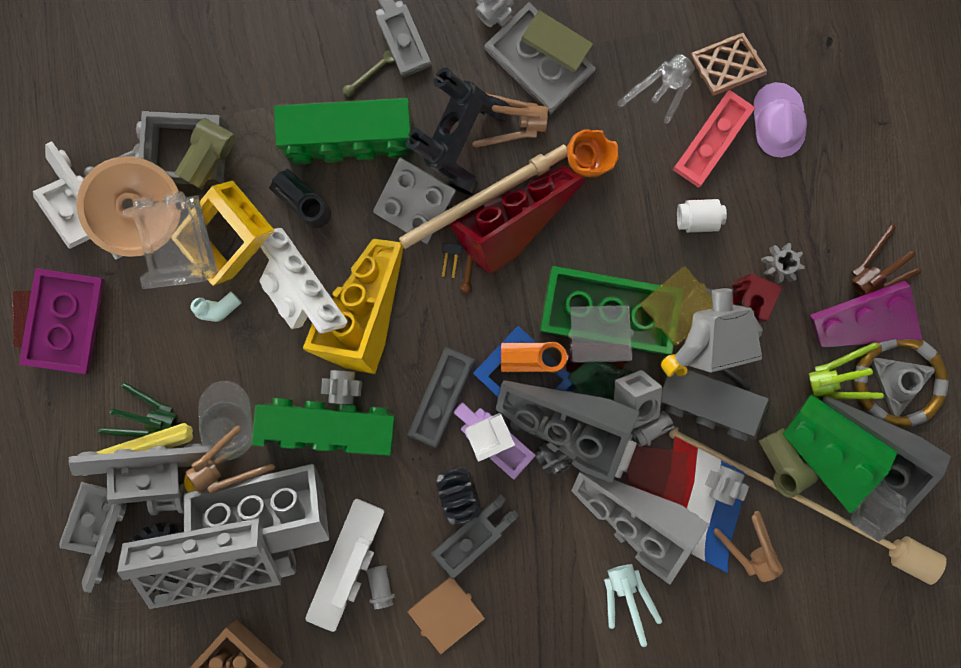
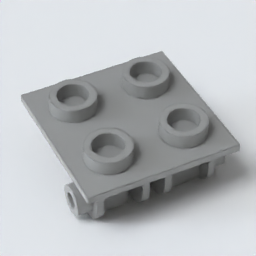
[373,157,456,244]

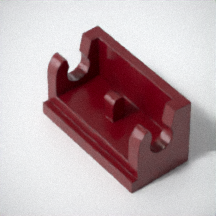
[732,273,782,323]

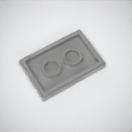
[484,2,596,115]

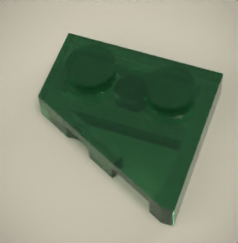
[567,357,635,401]

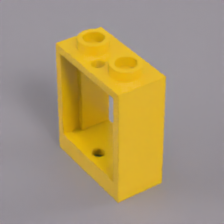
[172,181,275,286]

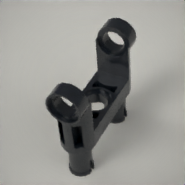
[406,67,511,196]

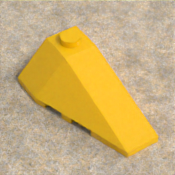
[303,239,404,374]

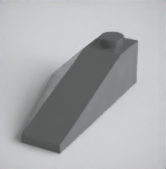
[496,380,640,483]
[822,396,951,518]

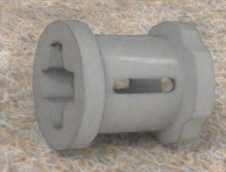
[147,483,188,516]

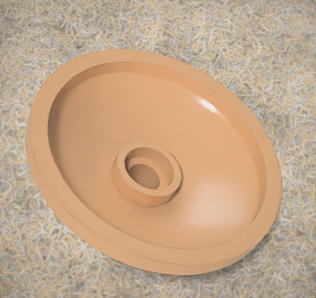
[76,156,182,257]

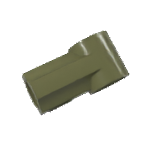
[174,118,236,190]
[758,428,818,498]

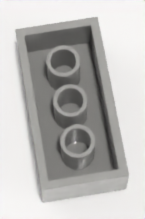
[184,464,329,571]

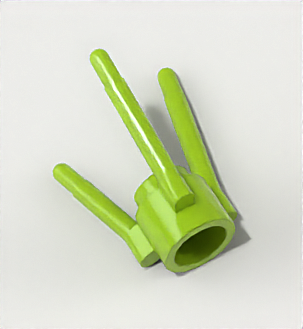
[808,342,884,400]

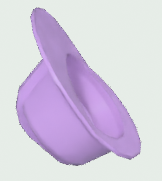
[753,82,807,158]

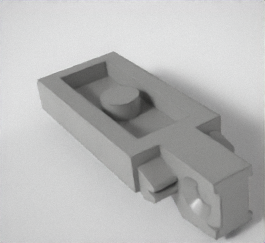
[375,0,431,78]

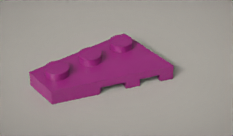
[810,280,923,347]

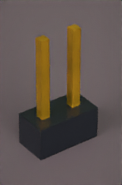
[442,243,463,278]

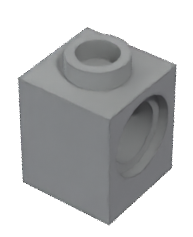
[614,370,662,429]

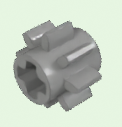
[475,0,514,28]
[761,243,805,284]
[321,370,362,404]
[705,465,750,506]

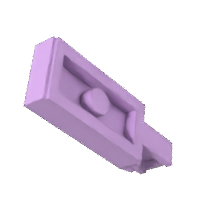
[454,402,536,479]

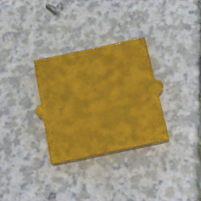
[640,266,712,345]

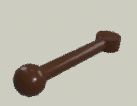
[460,254,473,294]

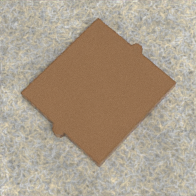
[407,577,485,654]

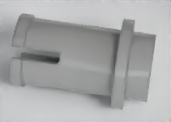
[632,411,675,447]
[366,565,395,609]

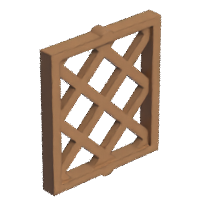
[690,33,767,96]

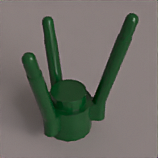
[98,382,178,437]

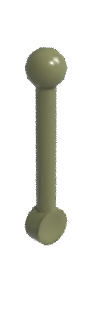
[343,50,395,97]

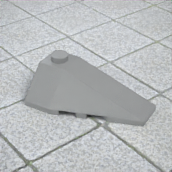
[571,471,710,584]

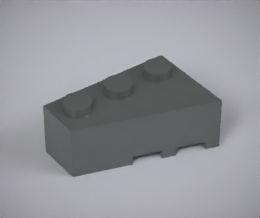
[661,370,770,441]

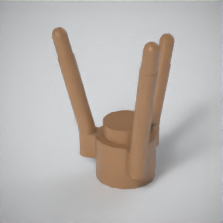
[472,93,548,147]
[185,426,275,495]
[713,511,783,582]

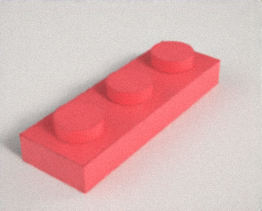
[673,90,755,188]

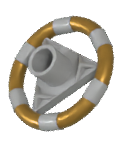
[854,339,949,428]

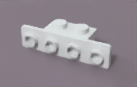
[33,141,122,260]
[259,228,347,333]
[305,499,384,632]

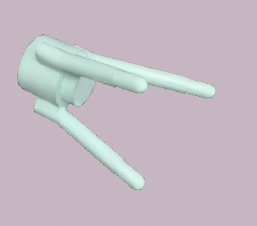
[604,564,662,647]

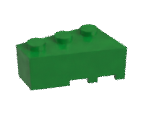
[783,394,898,514]

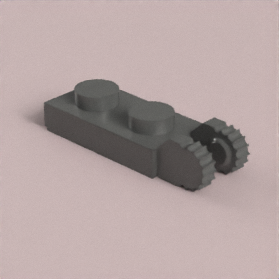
[431,494,519,579]

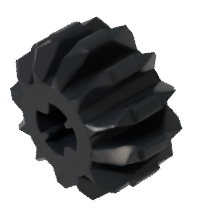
[437,467,481,524]

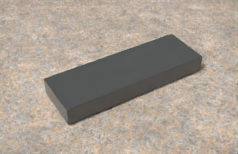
[407,347,475,448]

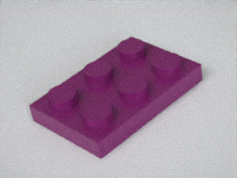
[19,268,105,374]

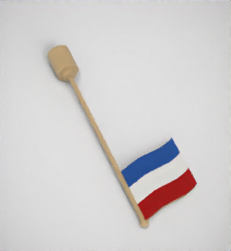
[663,427,946,585]

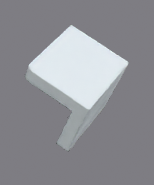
[465,413,515,462]

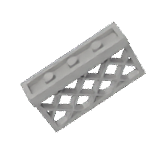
[117,518,281,609]

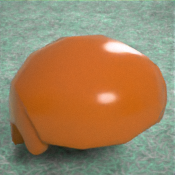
[566,129,619,178]

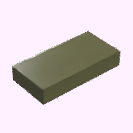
[521,10,593,73]

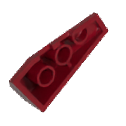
[448,166,585,274]

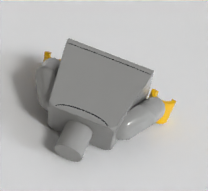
[661,288,763,377]

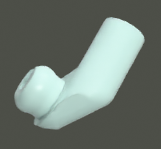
[190,291,242,322]

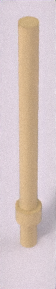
[399,144,567,249]

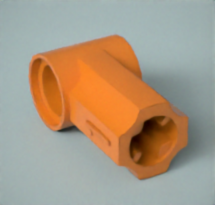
[501,342,567,373]

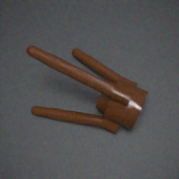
[850,225,922,296]

